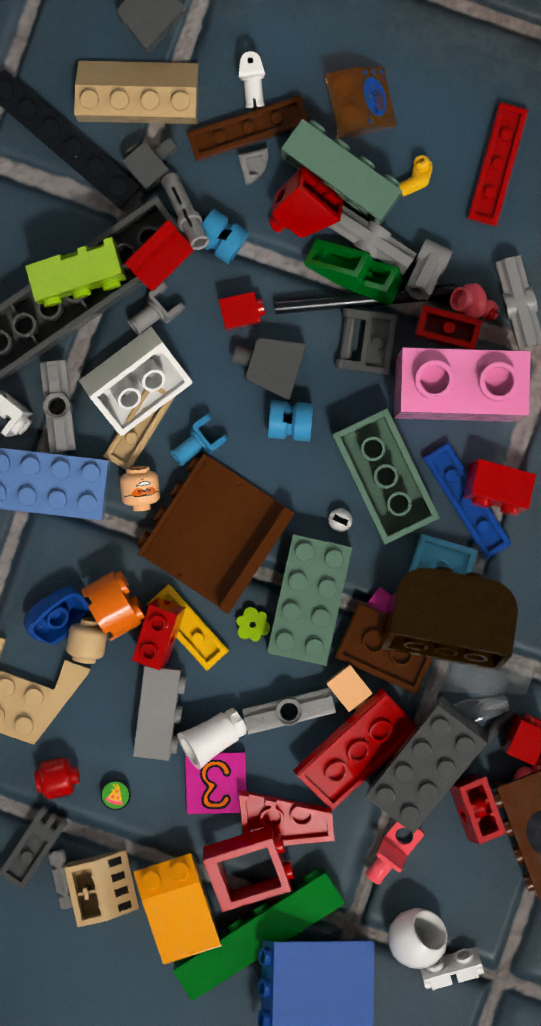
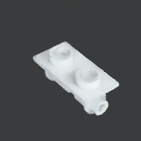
[420,947,484,990]

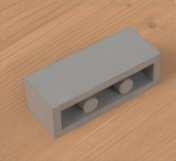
[133,666,186,761]

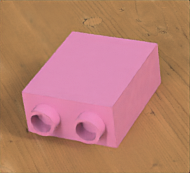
[394,348,531,422]

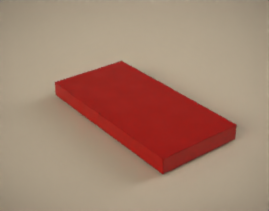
[293,688,417,811]

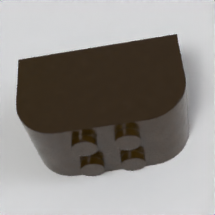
[381,567,518,671]

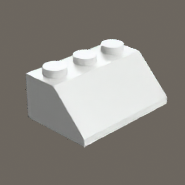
[79,327,193,436]

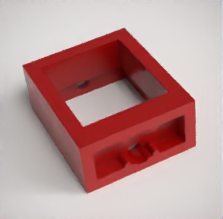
[203,825,295,912]

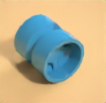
[202,209,250,265]
[268,399,313,442]

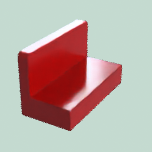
[125,220,194,291]

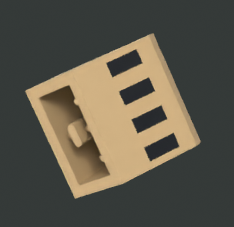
[64,849,139,927]

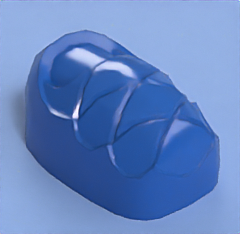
[23,585,90,645]

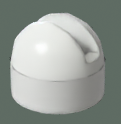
[328,508,352,532]

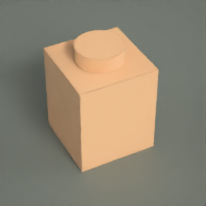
[326,664,373,712]

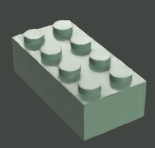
[281,119,402,225]
[332,408,440,544]
[267,534,352,666]

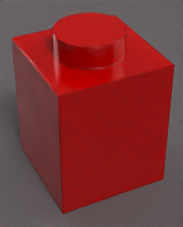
[219,292,265,332]

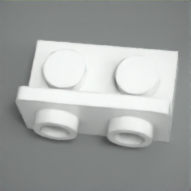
[0,390,33,437]

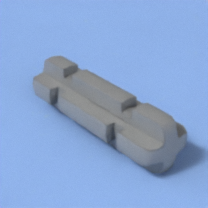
[48,849,73,909]

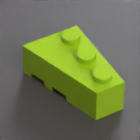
[25,237,126,307]

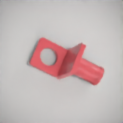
[365,821,425,884]

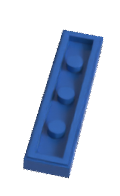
[422,442,512,560]

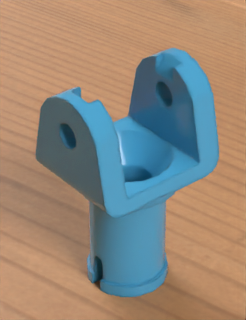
[170,413,229,467]

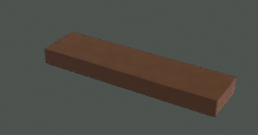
[187,95,310,163]

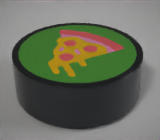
[101,779,131,810]

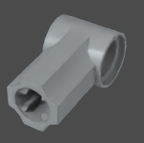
[405,238,453,300]

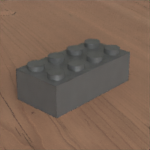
[365,696,490,834]

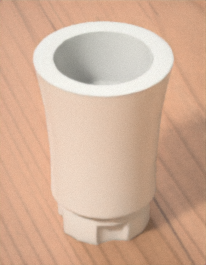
[177,708,247,770]

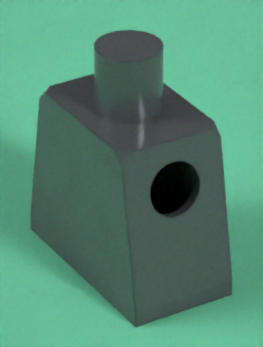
[116,0,186,55]
[232,338,306,401]

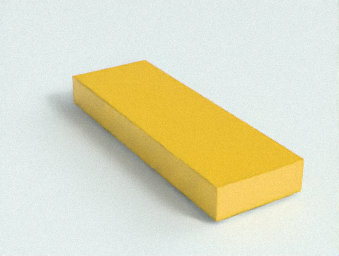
[147,584,229,671]

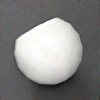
[388,908,447,969]

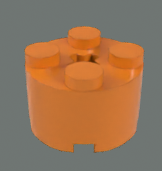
[81,570,145,641]

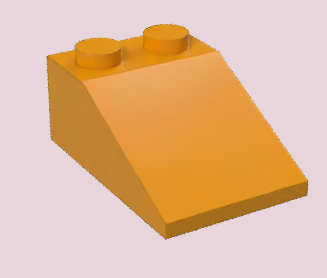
[134,853,222,965]

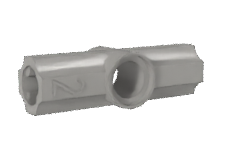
[328,206,417,276]
[495,255,541,350]
[40,360,76,453]
[242,687,336,735]

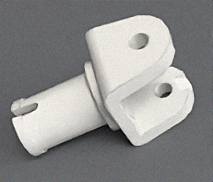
[239,51,265,108]

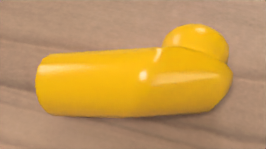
[398,155,433,197]

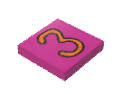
[185,751,247,814]

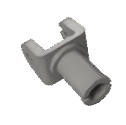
[127,281,186,335]

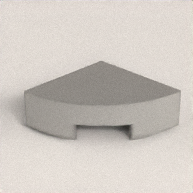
[238,148,268,186]

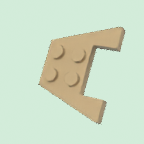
[0,637,91,745]

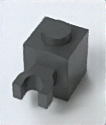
[122,138,178,193]

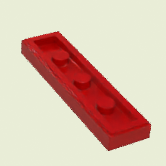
[467,102,529,227]

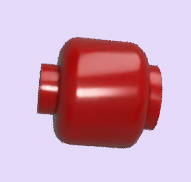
[34,757,80,799]

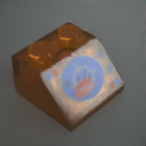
[325,67,397,139]

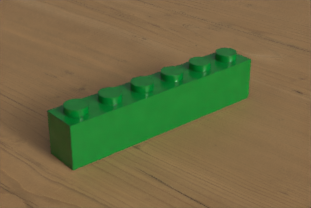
[173,868,345,1001]

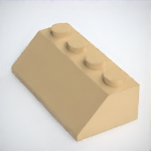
[74,61,199,124]

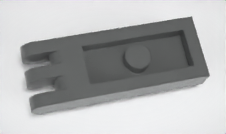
[0,806,68,891]

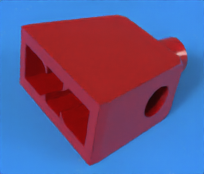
[269,166,344,238]

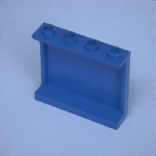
[257,939,375,1026]

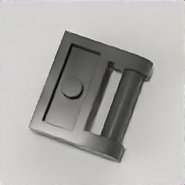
[335,308,397,376]

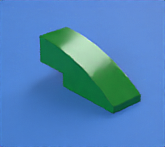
[304,239,403,305]

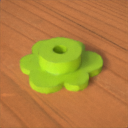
[236,607,270,642]

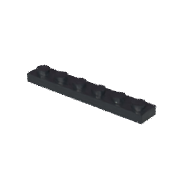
[0,69,141,211]

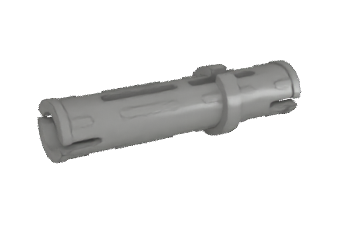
[161,172,209,250]

